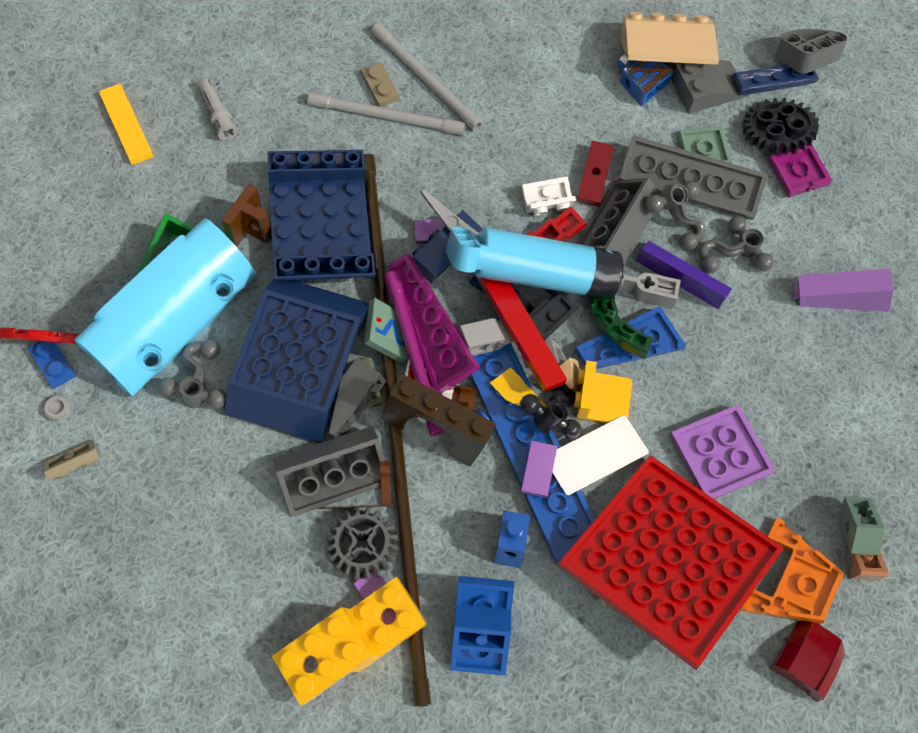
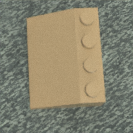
[620,12,719,65]

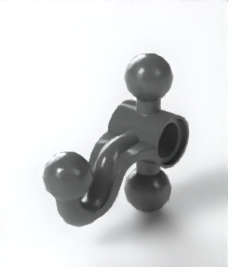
[645,181,705,251]
[699,216,774,274]
[158,340,227,409]

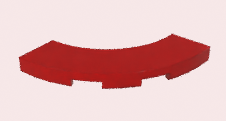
[0,328,79,346]

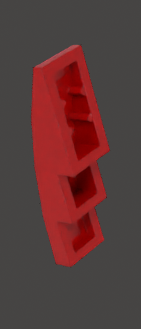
[526,206,587,241]

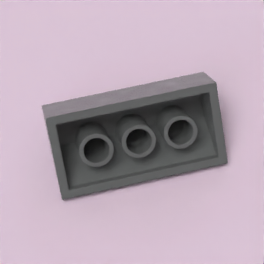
[576,177,659,264]
[272,426,391,517]

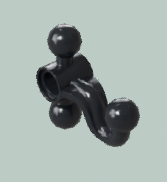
[520,384,581,439]

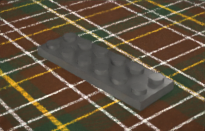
[619,135,768,220]

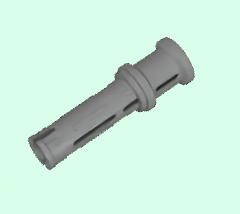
[198,78,238,141]

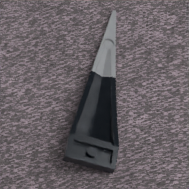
[420,189,578,341]

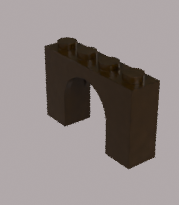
[380,373,496,467]

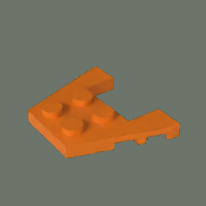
[740,517,844,624]

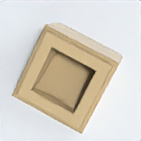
[560,358,581,391]

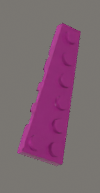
[387,253,480,394]

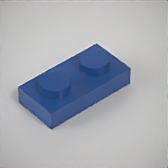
[28,342,76,389]

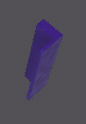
[636,241,732,310]

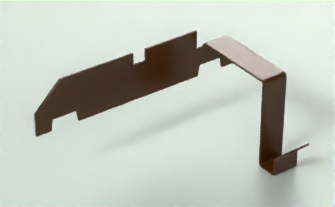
[317,461,395,510]

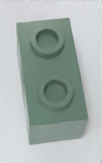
[839,496,885,555]

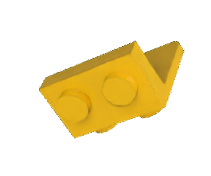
[574,361,632,423]

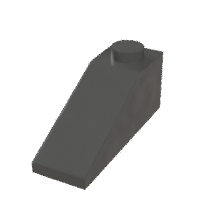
[329,357,386,438]

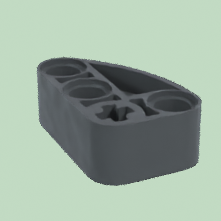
[775,29,847,73]

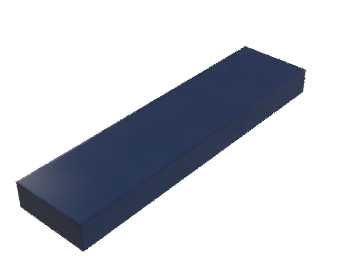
[731,65,819,95]

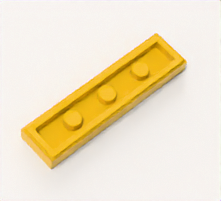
[99,84,154,165]

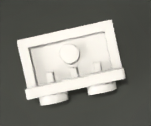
[521,177,576,216]

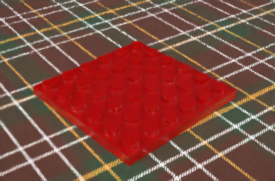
[558,455,784,671]

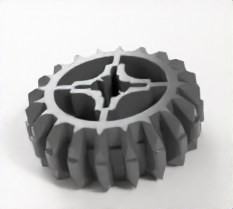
[326,508,399,581]

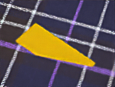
[490,367,546,407]

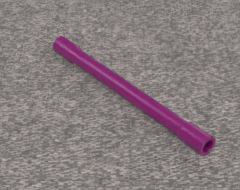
[384,271,445,436]

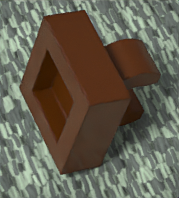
[452,385,478,412]

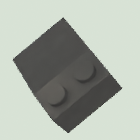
[671,60,749,114]

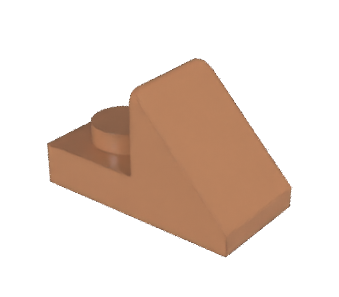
[847,544,889,581]

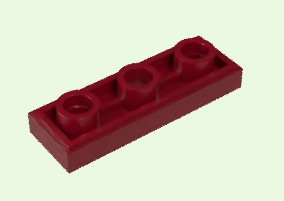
[577,141,614,207]

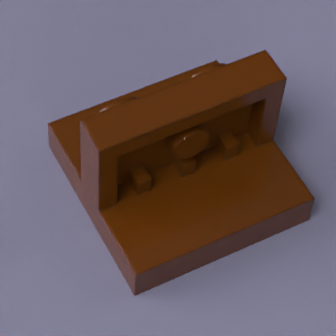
[221,184,272,247]

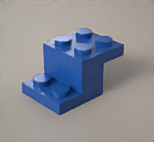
[450,576,514,676]

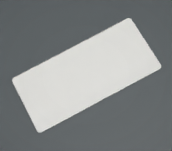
[553,415,649,495]

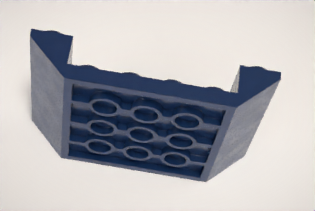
[267,149,375,281]
[224,279,369,443]

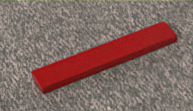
[473,272,567,392]

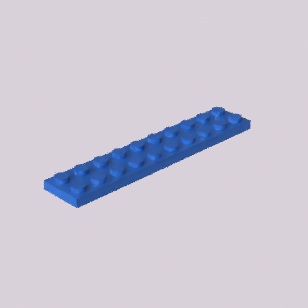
[470,317,595,563]

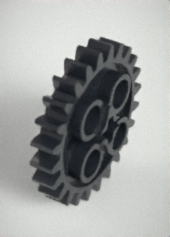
[743,98,819,155]

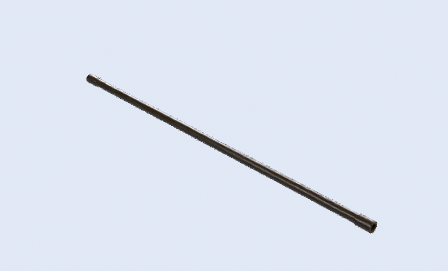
[364,154,431,707]

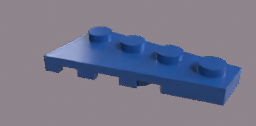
[575,306,686,369]

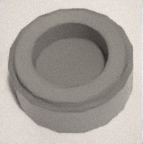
[43,395,71,422]

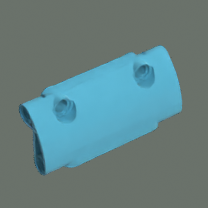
[74,218,257,397]

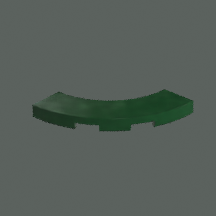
[589,296,652,359]

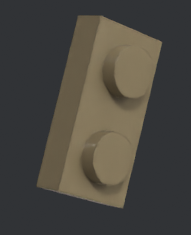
[361,62,400,107]
[43,440,100,480]

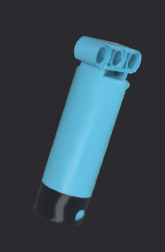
[446,227,624,300]

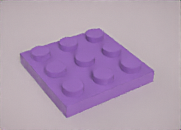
[670,404,776,499]

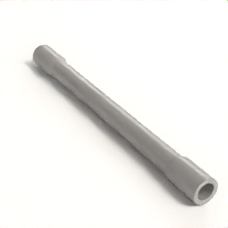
[371,23,483,132]
[308,92,465,136]

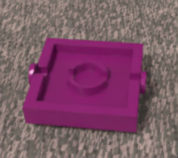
[768,145,832,198]

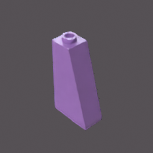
[793,269,894,312]

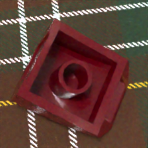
[770,621,845,702]

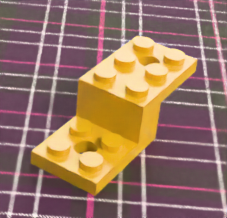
[272,577,428,706]

